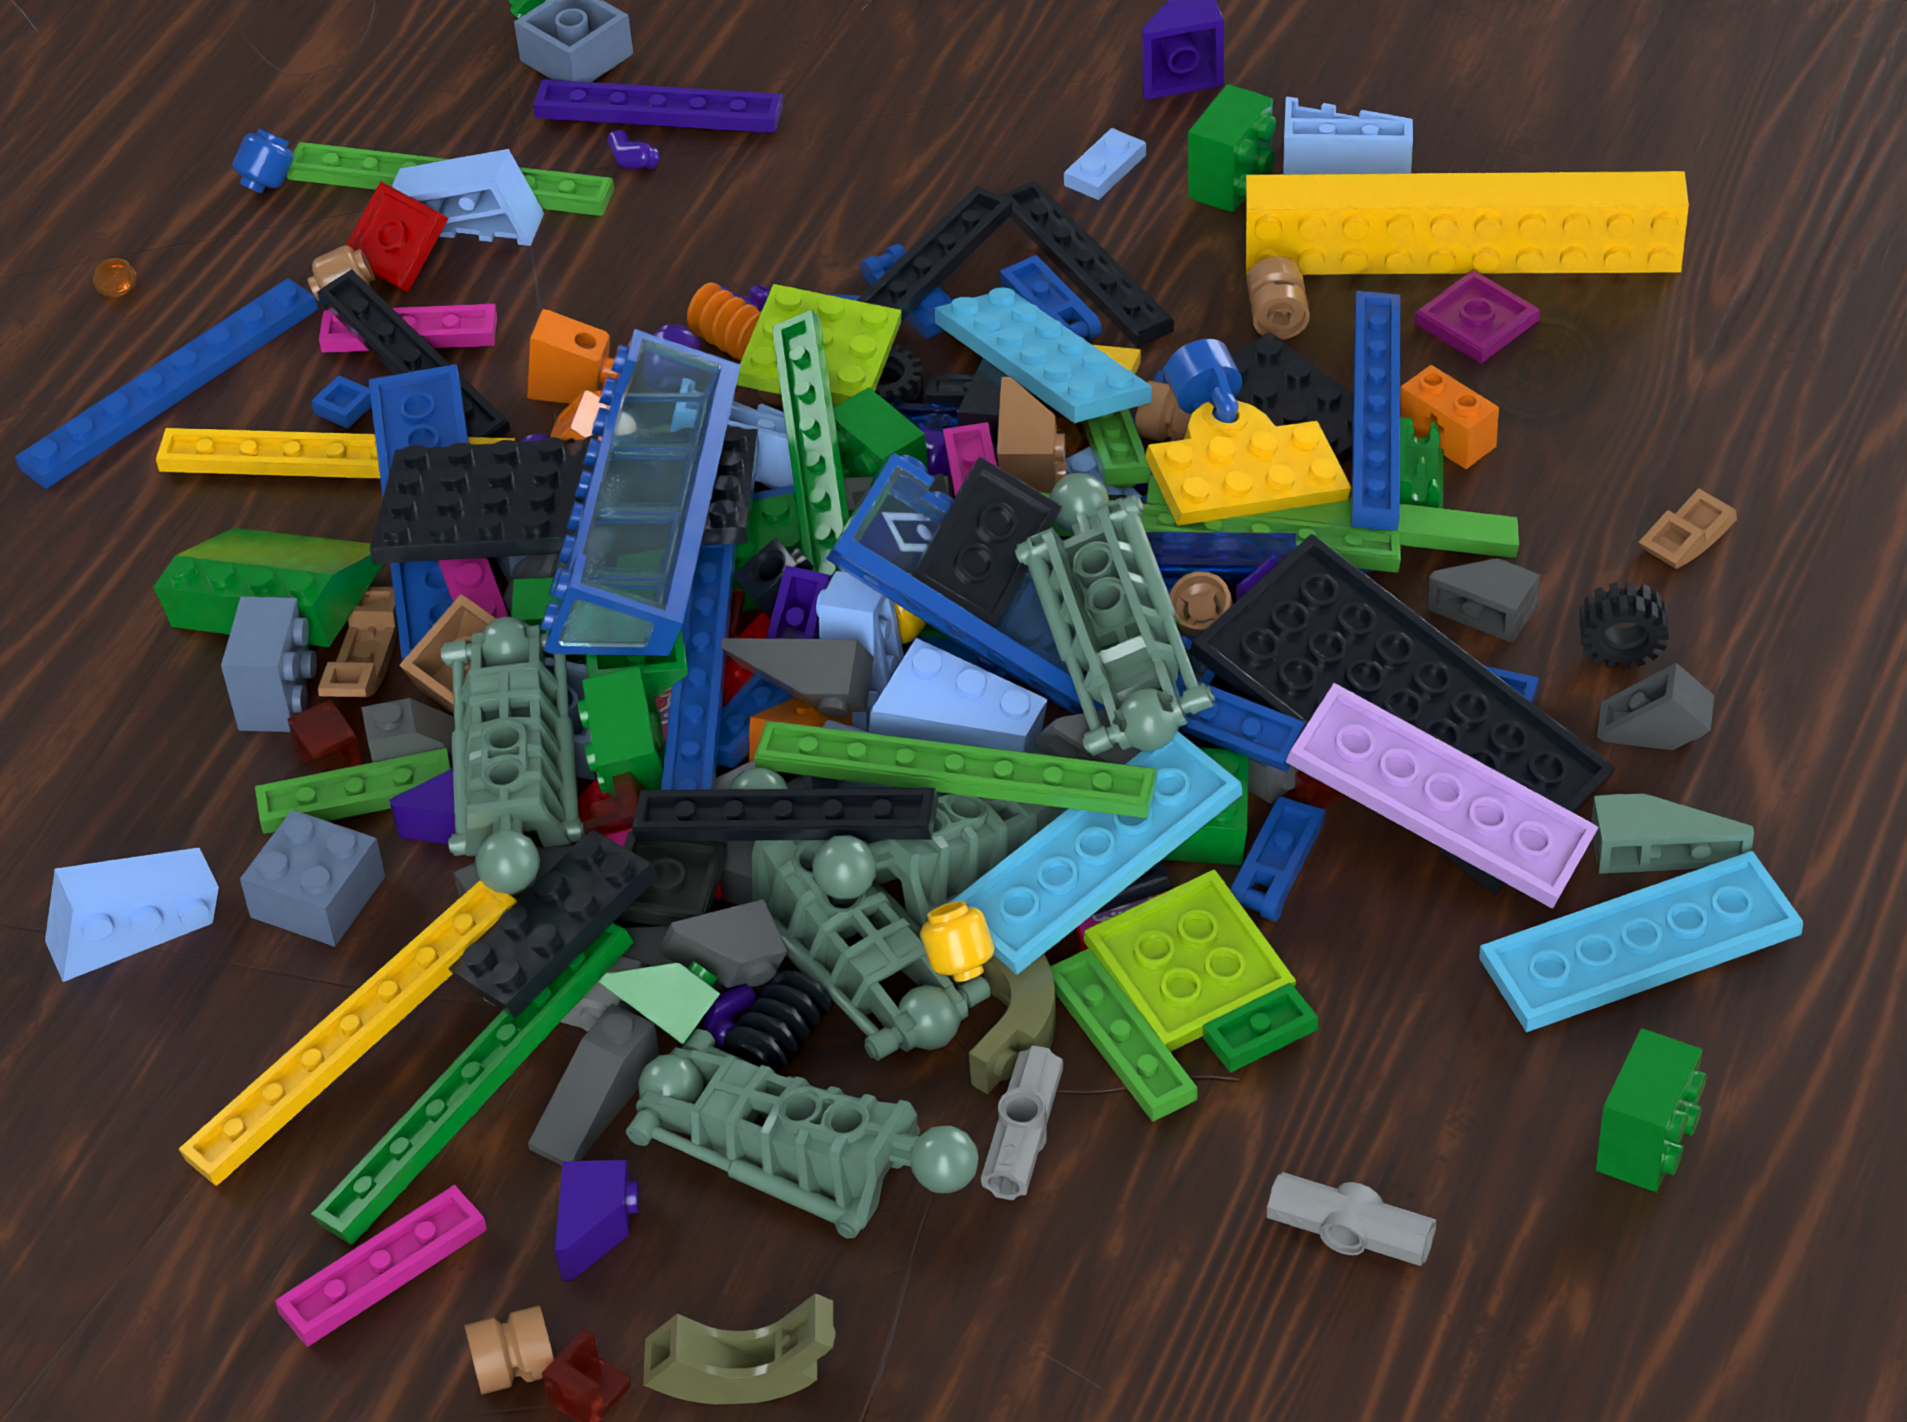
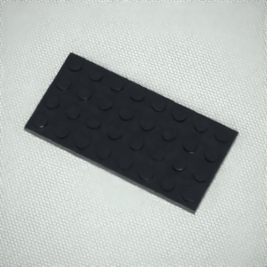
[370,427,759,564]
[1189,533,1615,895]

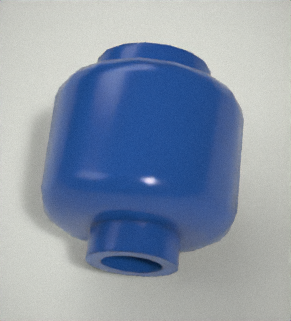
[232,128,294,194]

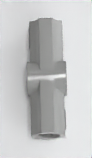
[981,1045,1063,1200]
[1267,1172,1436,1266]

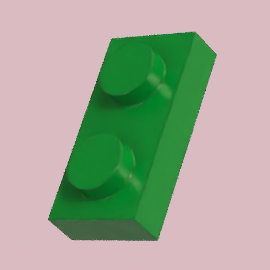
[1203,983,1318,1073]

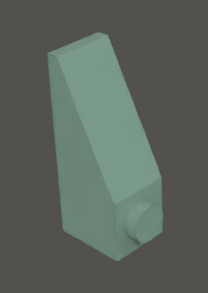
[1591,793,1754,874]

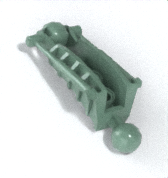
[1015,472,1215,756]
[441,616,587,894]
[812,743,1069,926]
[729,767,991,1061]
[626,1029,978,1238]

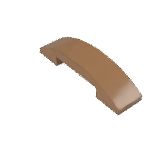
[318,586,398,697]

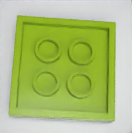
[736,284,902,406]
[1084,869,1296,1052]

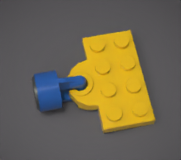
[1145,339,1352,526]

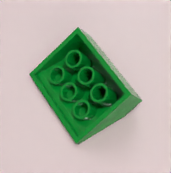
[153,528,384,647]

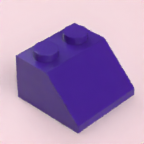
[1141,0,1224,100]

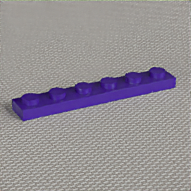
[533,79,783,133]

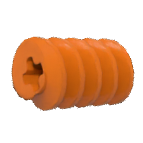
[687,282,761,361]

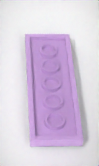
[1286,683,1599,909]

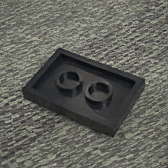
[911,456,1062,628]

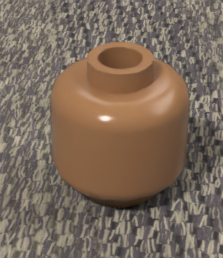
[308,245,375,301]

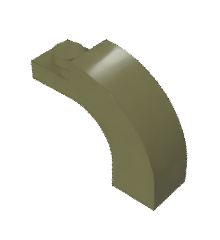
[969,954,1056,1094]
[643,1293,835,1405]

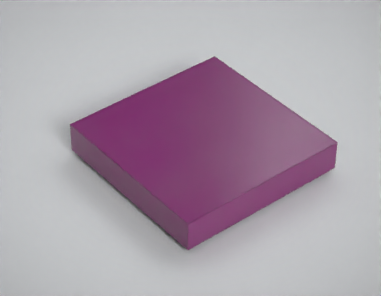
[1414,270,1540,364]

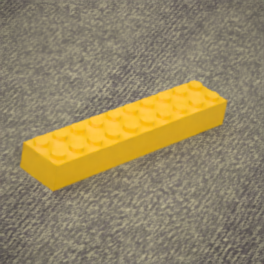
[1246,171,1689,275]

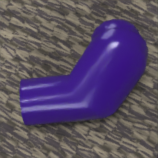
[607,130,660,170]

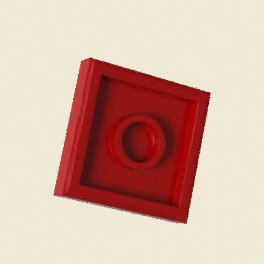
[346,181,449,293]

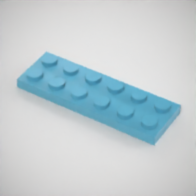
[935,288,1152,423]
[949,731,1243,975]
[1479,851,1803,1032]

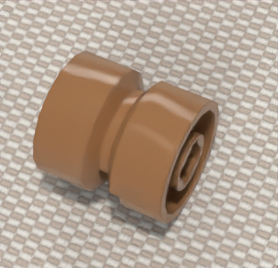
[1246,257,1310,340]
[1135,380,1192,442]
[1169,572,1233,638]
[464,1305,557,1395]

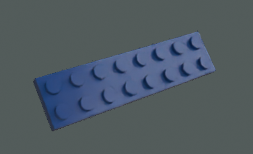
[369,364,469,661]

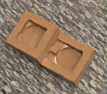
[1638,488,1737,569]

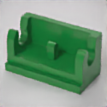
[1400,418,1444,509]

